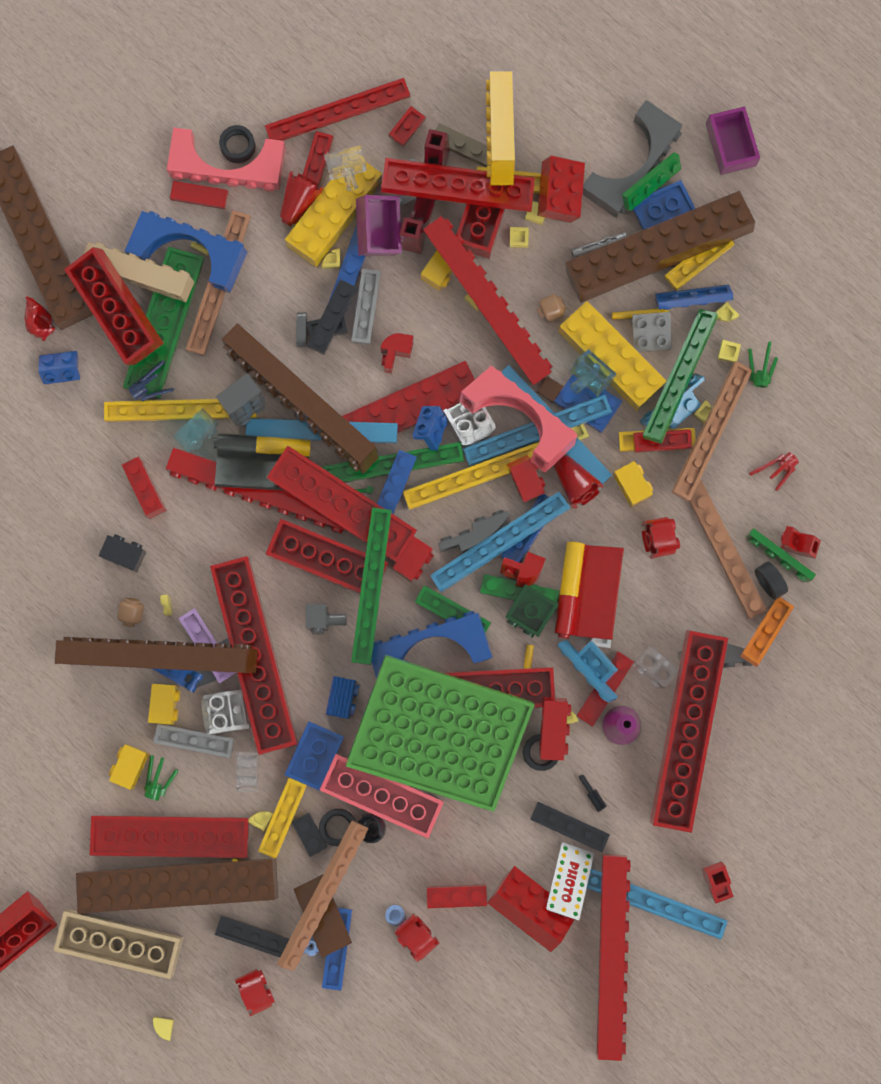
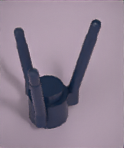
[128,361,174,402]

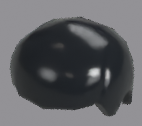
[357,813,386,844]

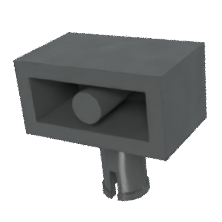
[306,604,347,635]

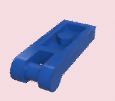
[152,668,204,693]

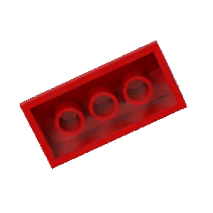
[0,891,58,972]

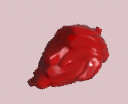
[24,296,55,341]

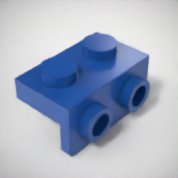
[38,351,80,384]
[412,406,448,451]

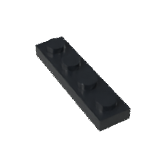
[307,279,358,355]
[530,802,610,852]
[215,915,290,958]

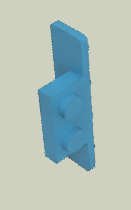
[640,373,705,429]
[558,640,618,702]

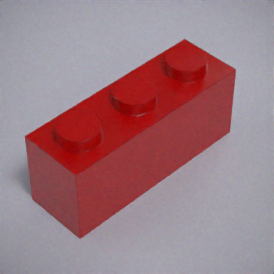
[122,456,167,519]
[539,697,571,761]
[427,884,487,909]

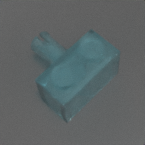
[570,349,616,396]
[173,408,218,452]

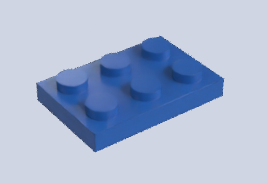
[632,180,696,230]
[554,371,622,433]
[285,721,344,791]

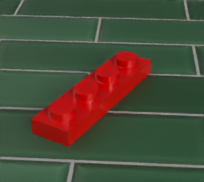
[576,651,634,727]

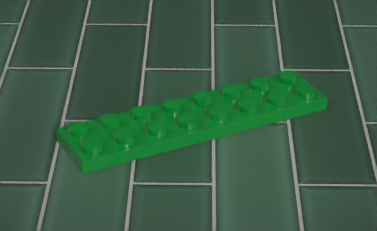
[123,246,205,399]

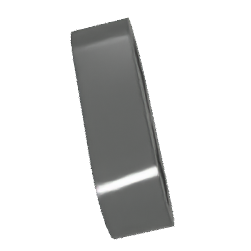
[296,312,307,347]

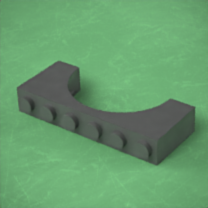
[582,100,682,218]

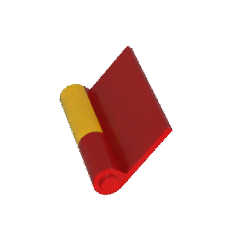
[554,542,624,640]

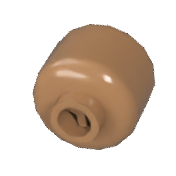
[537,294,567,322]
[117,598,144,627]

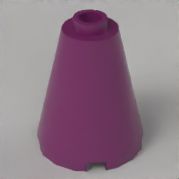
[602,706,641,745]

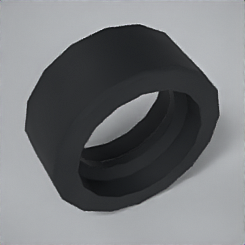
[219,125,256,163]
[754,562,788,600]
[523,734,558,771]
[319,809,356,847]

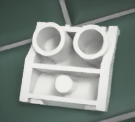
[443,403,496,445]
[201,690,249,735]

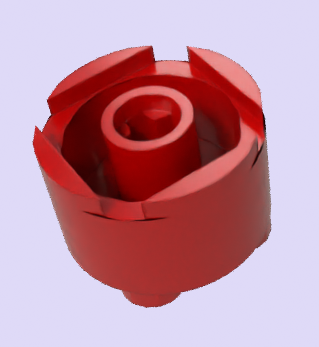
[642,517,680,559]
[394,913,440,962]
[235,969,275,1017]

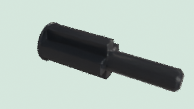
[579,774,607,812]

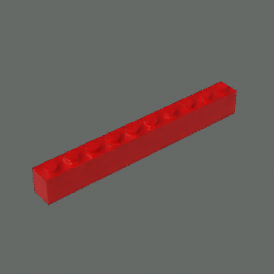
[423,216,553,385]
[165,448,348,534]
[596,854,631,1061]

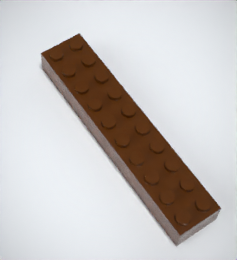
[0,145,93,330]
[565,190,755,303]
[222,323,379,474]
[55,637,257,673]
[76,858,279,914]

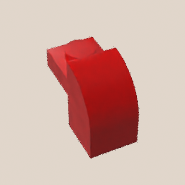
[380,333,414,374]
[781,526,821,559]
[500,552,546,587]
[702,861,734,904]

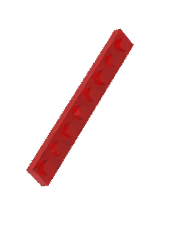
[265,78,410,141]

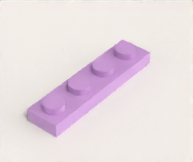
[178,608,236,684]

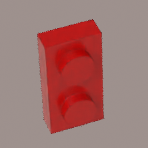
[388,106,426,147]

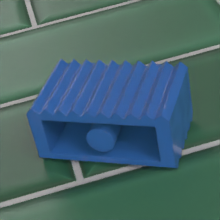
[325,676,360,719]

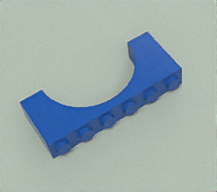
[125,211,248,293]
[371,611,493,678]

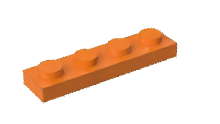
[740,597,795,667]

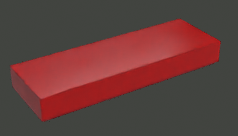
[303,131,334,188]
[170,181,229,209]
[633,429,692,453]

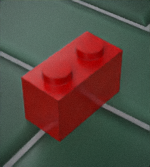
[506,455,546,502]
[393,536,434,582]

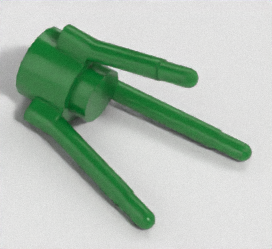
[748,341,778,388]
[144,755,178,801]

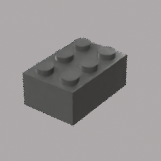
[216,374,267,427]

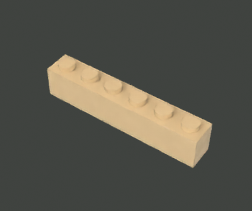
[83,242,194,302]

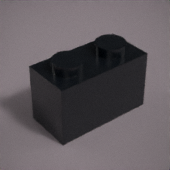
[99,534,146,572]

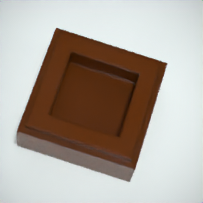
[537,376,564,403]

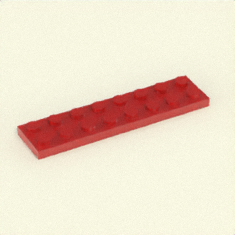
[381,158,535,212]
[342,361,475,444]
[266,446,417,563]
[89,816,249,858]

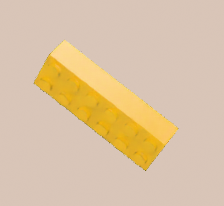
[485,71,515,185]
[285,152,383,268]
[558,301,667,411]

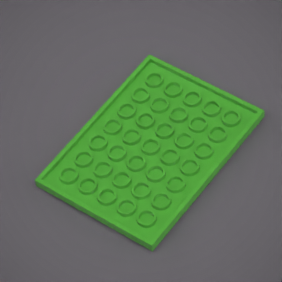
[346,655,535,812]

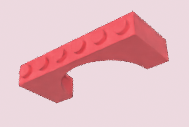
[167,127,286,191]
[459,366,578,473]

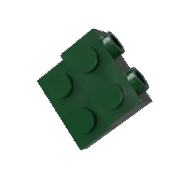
[505,584,558,638]

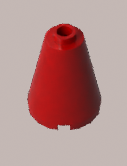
[280,171,324,226]
[554,455,603,509]

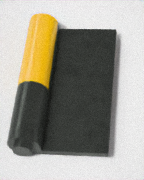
[214,434,311,491]

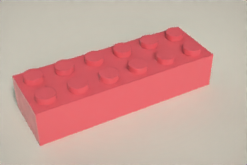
[320,754,444,839]

